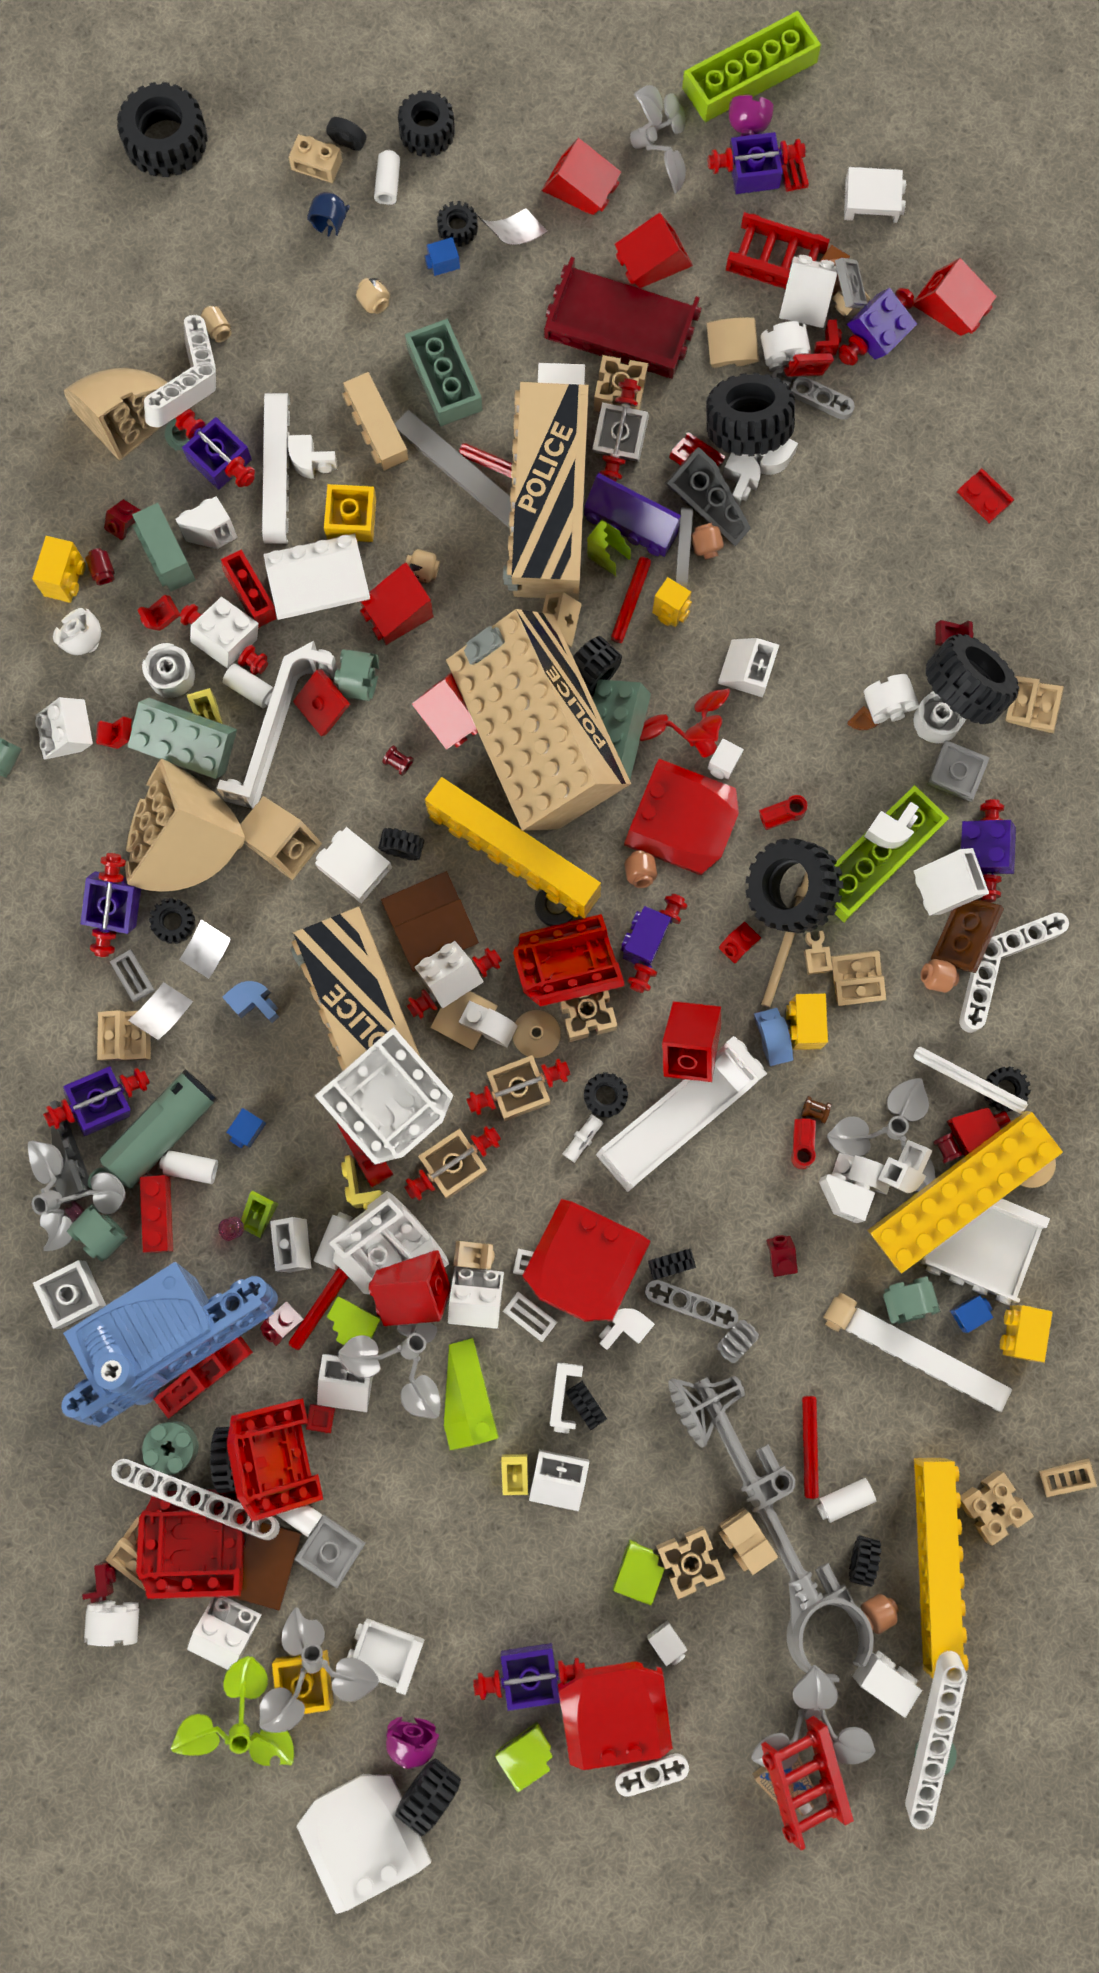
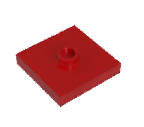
[293,669,350,737]

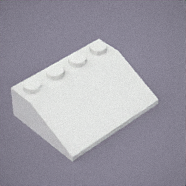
[264,534,370,620]

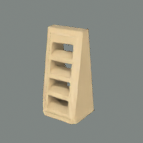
[1039,1459,1097,1497]

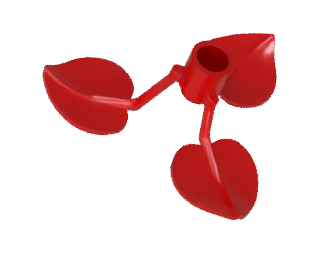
[639,688,730,758]

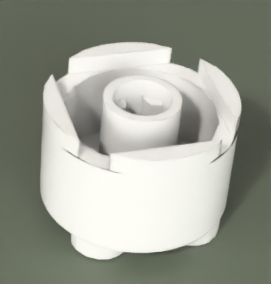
[761,321,811,372]
[142,643,195,698]
[864,674,919,724]
[914,691,966,743]
[84,1601,139,1646]

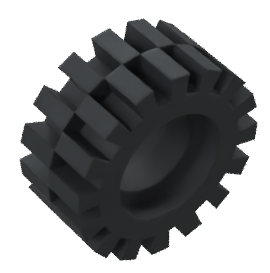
[437,201,478,247]
[378,828,425,861]
[149,898,195,944]
[984,1066,1031,1112]
[584,1072,628,1118]
[648,1248,696,1280]
[566,1381,607,1430]
[849,1535,881,1587]

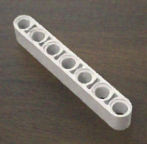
[262,393,290,544]
[846,1308,1012,1413]
[111,1459,280,1540]
[905,1651,967,1830]

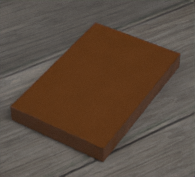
[381,871,459,940]
[393,898,479,972]
[931,899,1004,973]
[233,1522,302,1611]

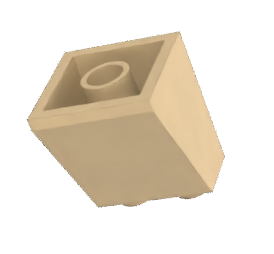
[240,796,322,880]

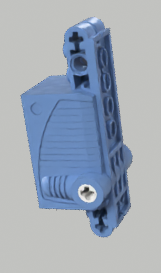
[61,1262,278,1427]

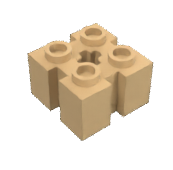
[594,355,648,412]
[559,990,617,1042]
[960,1470,1034,1546]
[719,1507,778,1575]
[656,1526,725,1599]

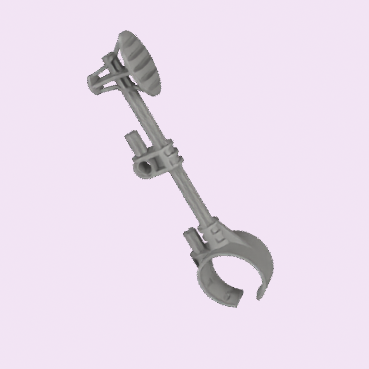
[668,1376,873,1682]

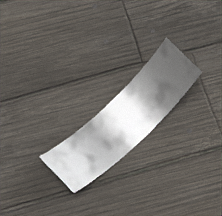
[475,208,547,245]
[128,919,231,1040]

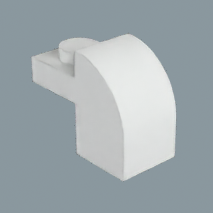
[288,435,337,479]
[753,439,798,475]
[723,452,761,506]
[864,802,919,848]
[459,1000,518,1048]
[878,1140,932,1193]
[833,1153,890,1194]
[599,1308,655,1350]

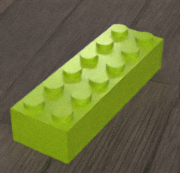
[682,11,821,123]
[834,785,949,923]

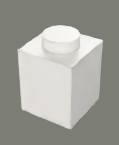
[708,739,744,780]
[647,1620,687,1666]

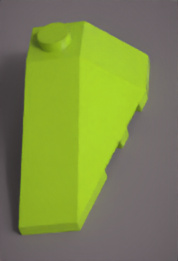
[444,1338,499,1450]

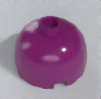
[729,95,774,136]
[386,1717,439,1769]

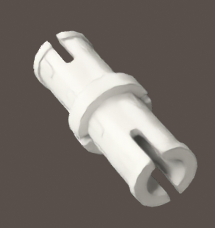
[562,1114,604,1163]

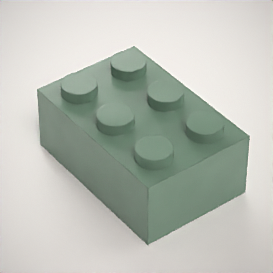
[132,503,196,592]

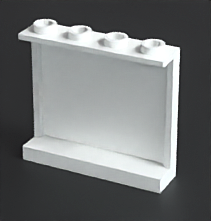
[921,1199,1050,1305]

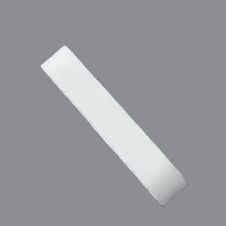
[615,1754,689,1797]

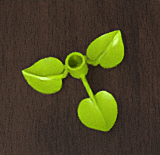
[171,1656,294,1766]

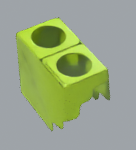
[587,520,631,577]
[327,1296,381,1345]
[613,1540,665,1606]
[495,1722,552,1792]

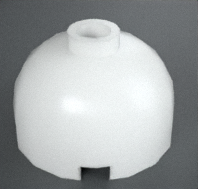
[53,608,102,656]

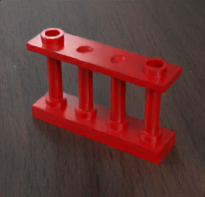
[725,212,830,289]
[761,1716,854,1851]

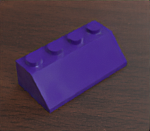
[584,473,681,557]

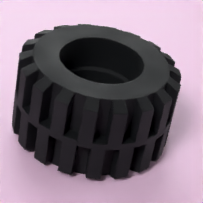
[398,90,455,157]
[573,636,622,697]
[210,1426,236,1493]
[395,1758,461,1837]

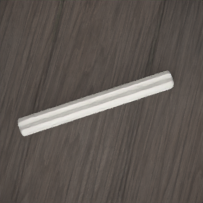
[913,1047,1028,1114]

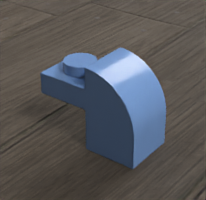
[223,981,279,1023]
[754,1008,793,1066]

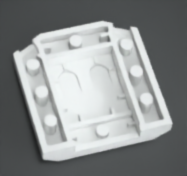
[315,1027,453,1164]
[297,1774,431,1914]

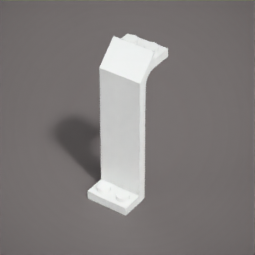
[217,641,338,809]
[596,1036,767,1192]

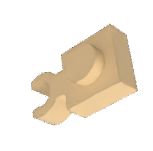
[804,931,833,975]

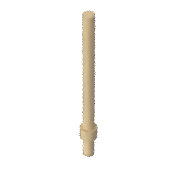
[761,872,808,1008]

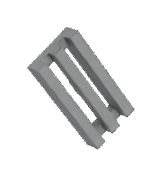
[109,949,155,1003]

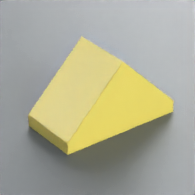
[187,688,222,724]
[501,1454,528,1495]

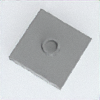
[835,258,867,309]
[927,740,990,802]
[295,1515,366,1589]

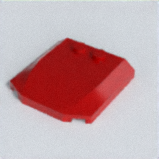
[624,759,739,876]
[513,914,624,1007]
[522,1199,651,1322]
[227,1398,324,1521]
[136,1489,245,1599]
[558,1661,673,1770]

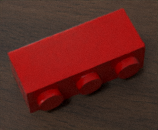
[220,549,277,628]
[140,1175,173,1253]

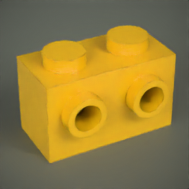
[652,577,692,627]

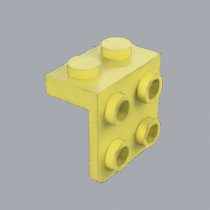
[341,1155,384,1210]

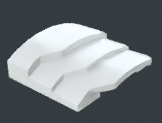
[328,1191,449,1294]

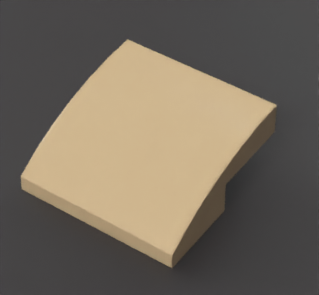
[707,318,759,368]
[1006,676,1064,733]
[831,950,886,1006]
[430,991,498,1050]
[97,1010,151,1061]
[105,1514,145,1591]

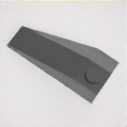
[664,447,751,546]
[50,1100,92,1205]

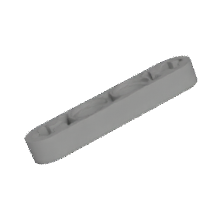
[772,367,855,420]
[675,507,693,589]
[645,1280,738,1329]

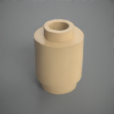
[200,306,231,342]
[823,1293,857,1332]

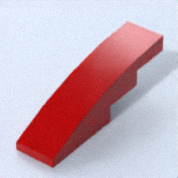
[154,1336,253,1419]

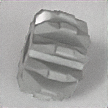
[717,1320,759,1363]

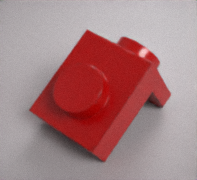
[813,319,842,356]
[137,595,180,631]
[96,716,132,749]
[719,921,761,964]

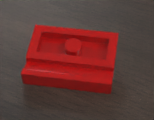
[669,432,726,468]
[957,468,1014,524]

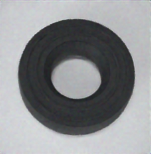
[326,117,367,151]
[535,889,574,926]

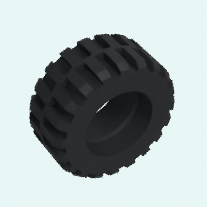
[117,82,208,177]
[706,373,795,456]
[925,634,1019,724]
[745,838,843,933]

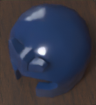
[307,192,350,237]

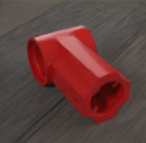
[759,795,808,830]
[791,1118,816,1170]

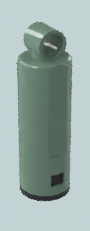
[88,1069,218,1189]

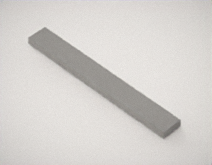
[395,410,512,528]

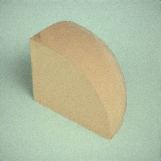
[64,368,168,461]
[125,758,245,891]

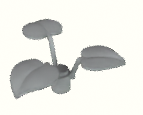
[630,85,686,194]
[827,1078,935,1192]
[28,1140,125,1251]
[338,1322,440,1419]
[259,1607,379,1733]
[751,1665,876,1770]

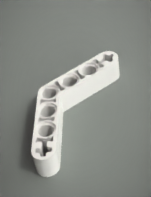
[144,315,216,427]
[959,913,1069,1033]

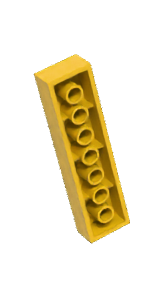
[425,777,601,919]
[867,1111,1063,1274]
[914,1458,968,1679]

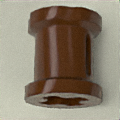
[801,1096,831,1124]

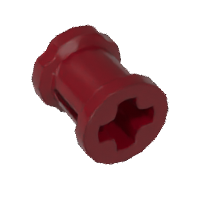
[382,745,414,776]
[933,1132,964,1164]

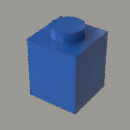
[424,237,460,276]
[226,1108,266,1148]
[950,1296,993,1333]

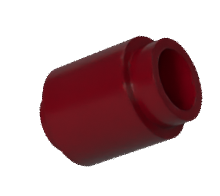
[85,548,115,586]

